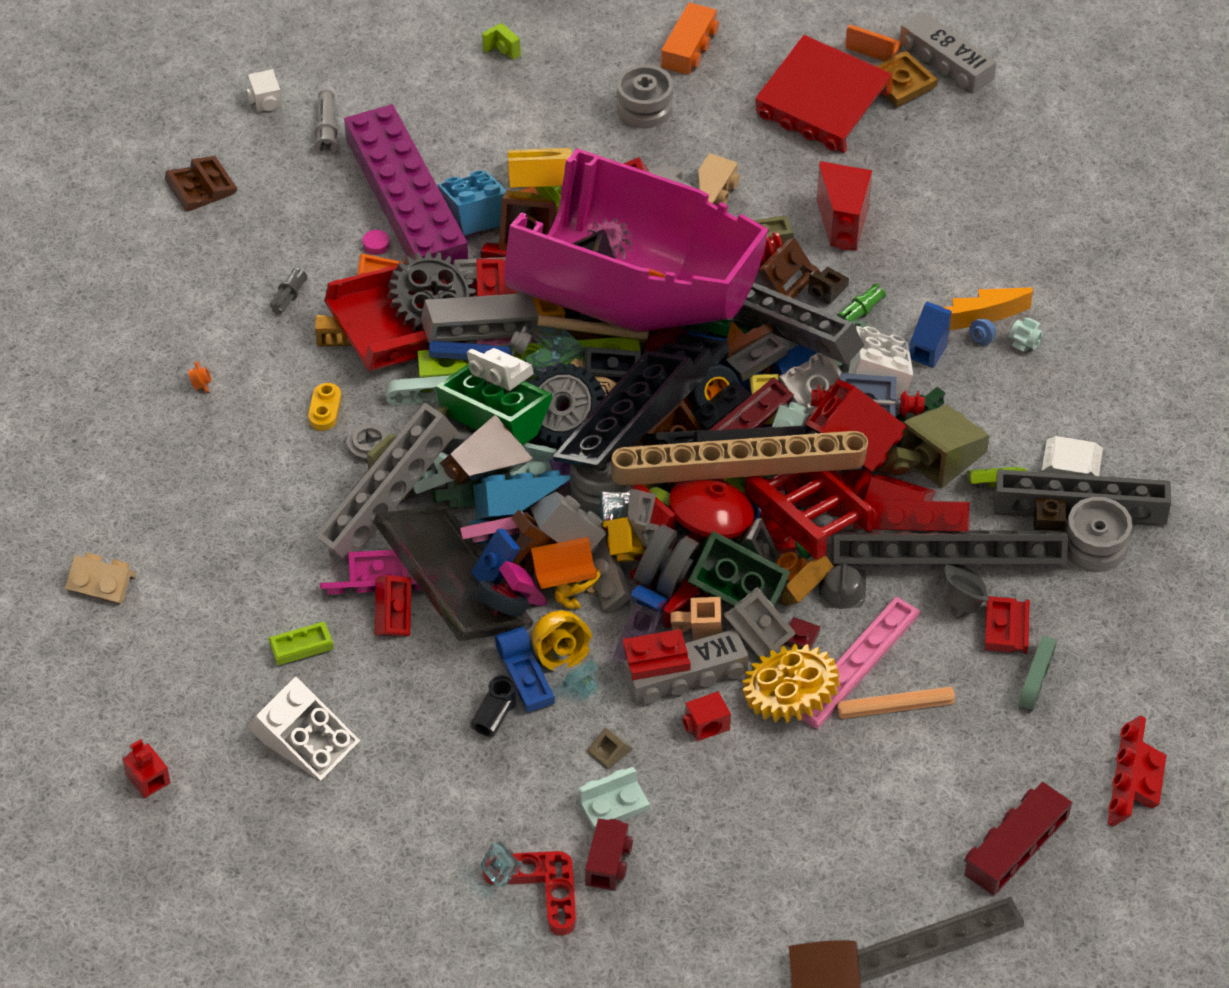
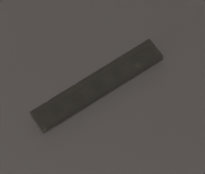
[858,897,1025,983]

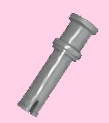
[314,89,338,155]

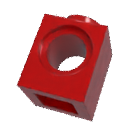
[682,691,731,742]

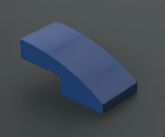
[631,585,670,615]

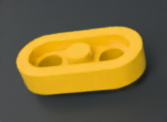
[308,383,341,431]

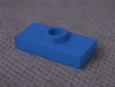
[471,529,520,583]

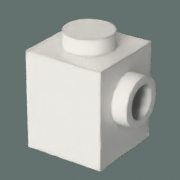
[246,69,282,112]

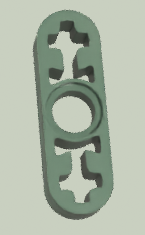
[1019,636,1057,710]

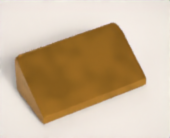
[780,556,834,606]

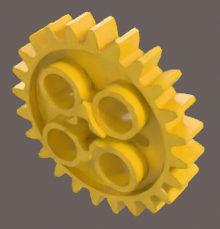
[742,644,840,723]

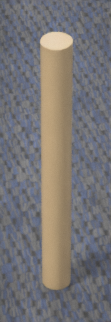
[537,315,648,340]

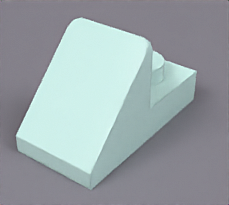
[413,452,453,494]

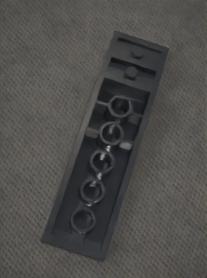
[552,334,730,469]

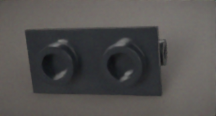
[693,380,751,430]

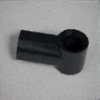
[471,675,517,737]

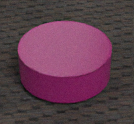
[363,230,390,255]

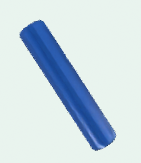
[429,341,511,360]

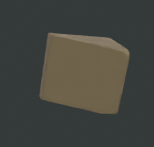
[587,727,633,769]

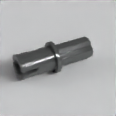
[269,268,308,313]

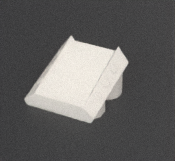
[779,353,842,414]
[1042,436,1103,476]

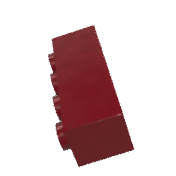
[964,781,1072,896]

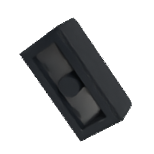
[583,347,641,378]

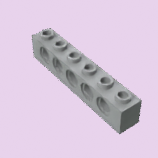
[315,403,458,565]

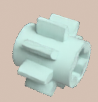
[1009,317,1043,352]

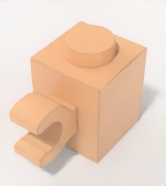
[671,597,723,641]

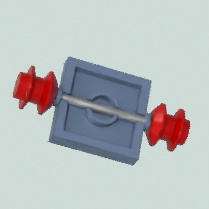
[810,373,925,418]

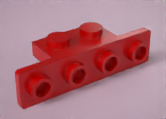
[1108,715,1167,827]

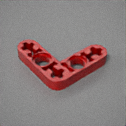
[482,851,576,936]

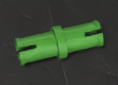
[836,283,886,321]

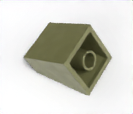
[901,405,989,488]

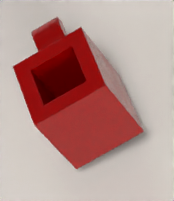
[122,739,171,798]

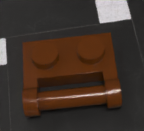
[758,238,820,299]

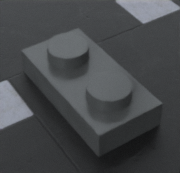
[726,332,788,381]

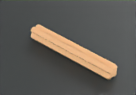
[837,687,955,719]

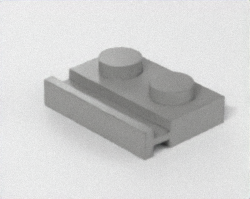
[724,587,796,657]

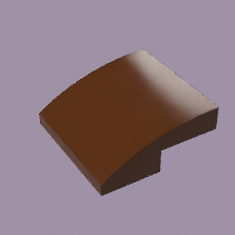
[164,156,237,211]
[789,940,861,988]

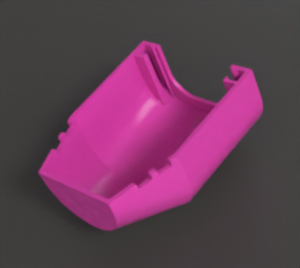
[504,148,768,333]

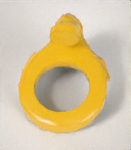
[555,568,601,609]

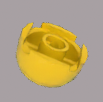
[531,610,592,671]

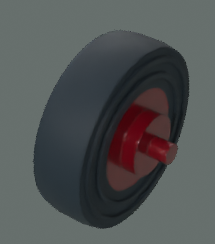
[475,580,529,617]

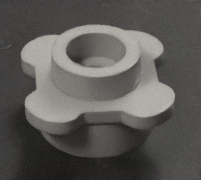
[509,326,532,356]

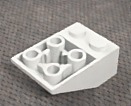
[848,326,913,399]
[246,677,360,781]

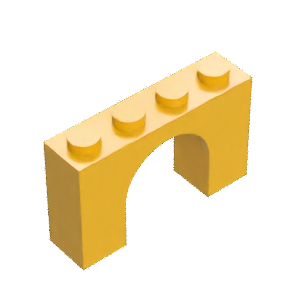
[508,148,572,188]

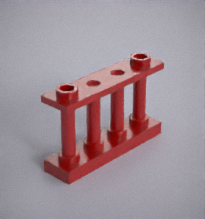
[745,454,873,560]

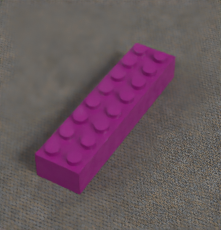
[344,104,468,264]

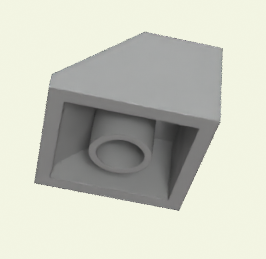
[530,492,606,551]

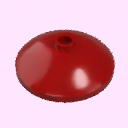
[668,479,754,539]

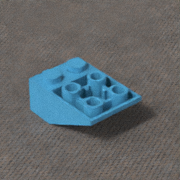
[438,170,507,235]
[473,470,571,519]

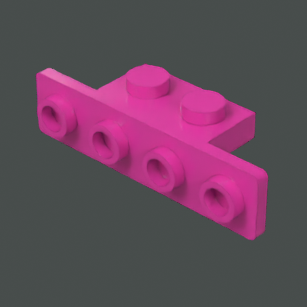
[320,549,438,594]

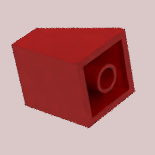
[816,161,872,251]
[804,379,906,472]

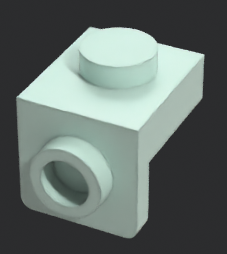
[772,402,811,427]

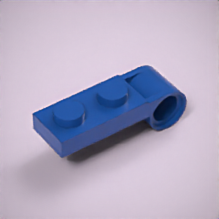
[494,626,555,713]

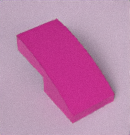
[499,561,547,606]

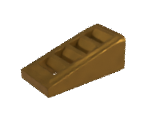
[315,315,352,347]

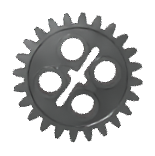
[387,251,476,332]

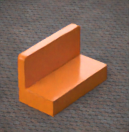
[845,25,902,61]
[531,537,597,589]

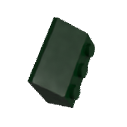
[687,531,790,607]

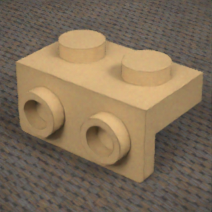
[65,552,137,604]

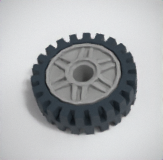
[529,363,606,448]

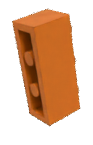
[661,2,719,75]

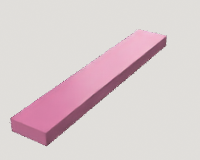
[801,597,920,730]

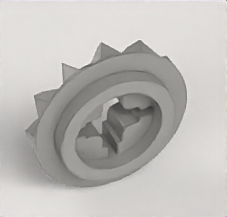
[347,423,390,462]

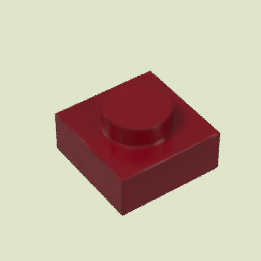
[783,617,820,651]

